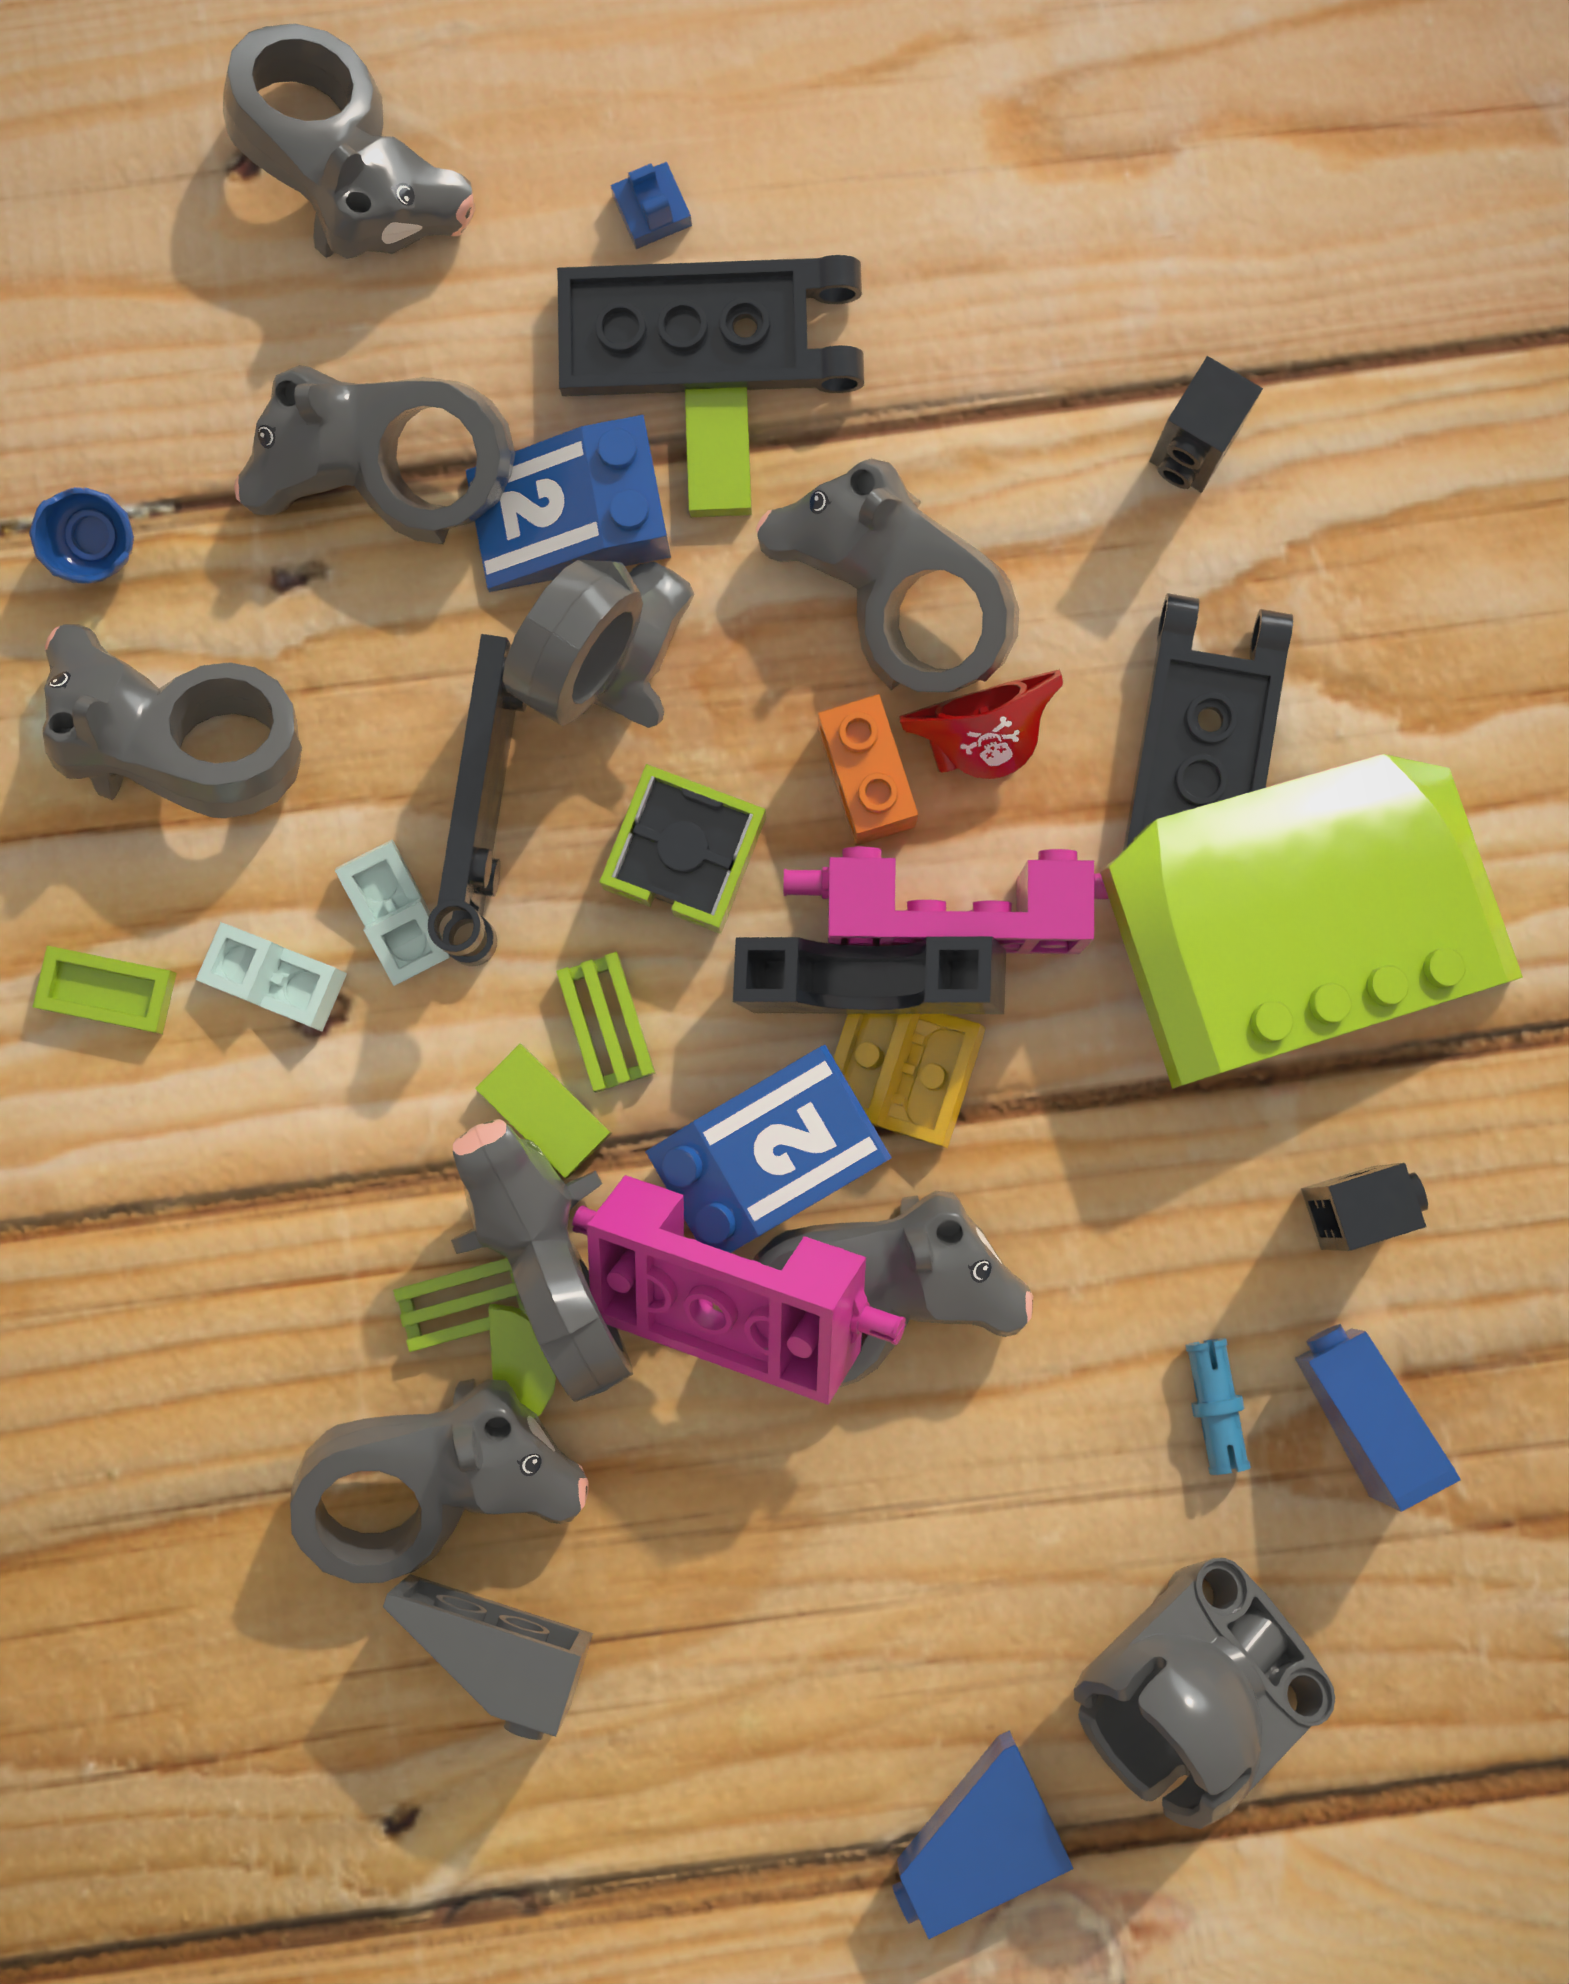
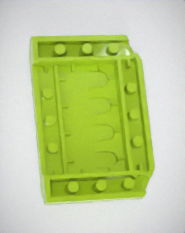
[1100,754,1523,1089]

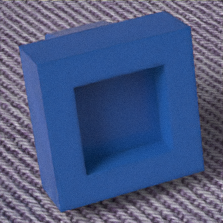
[610,162,692,249]

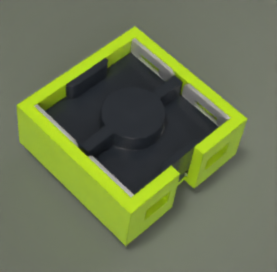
[599,764,766,934]

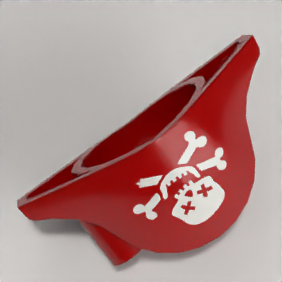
[899,669,1063,779]

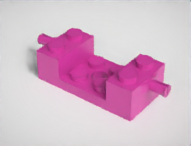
[783,847,1109,954]
[572,1175,906,1405]

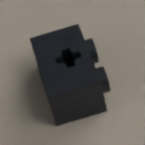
[1149,356,1263,493]
[1301,1163,1428,1251]

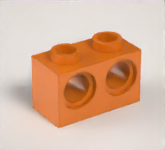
[818,694,919,846]

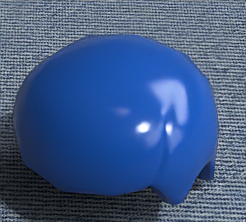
[29,487,134,584]

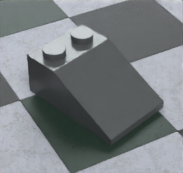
[383,1574,593,1740]

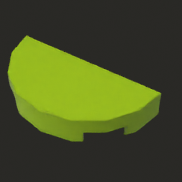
[488,1303,556,1416]

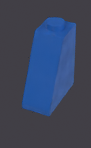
[1295,1324,1461,1512]
[892,1730,1074,1939]

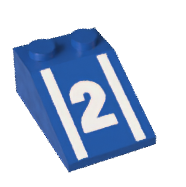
[465,415,671,592]
[645,1045,892,1253]

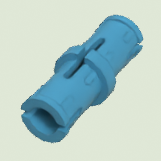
[1185,1338,1251,1475]

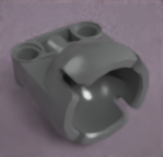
[1074,1558,1335,1829]

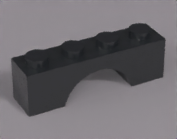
[733,936,1006,1014]

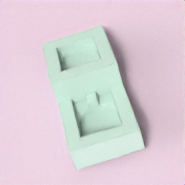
[335,839,450,986]
[196,922,347,1031]

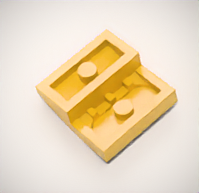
[834,1014,986,1149]

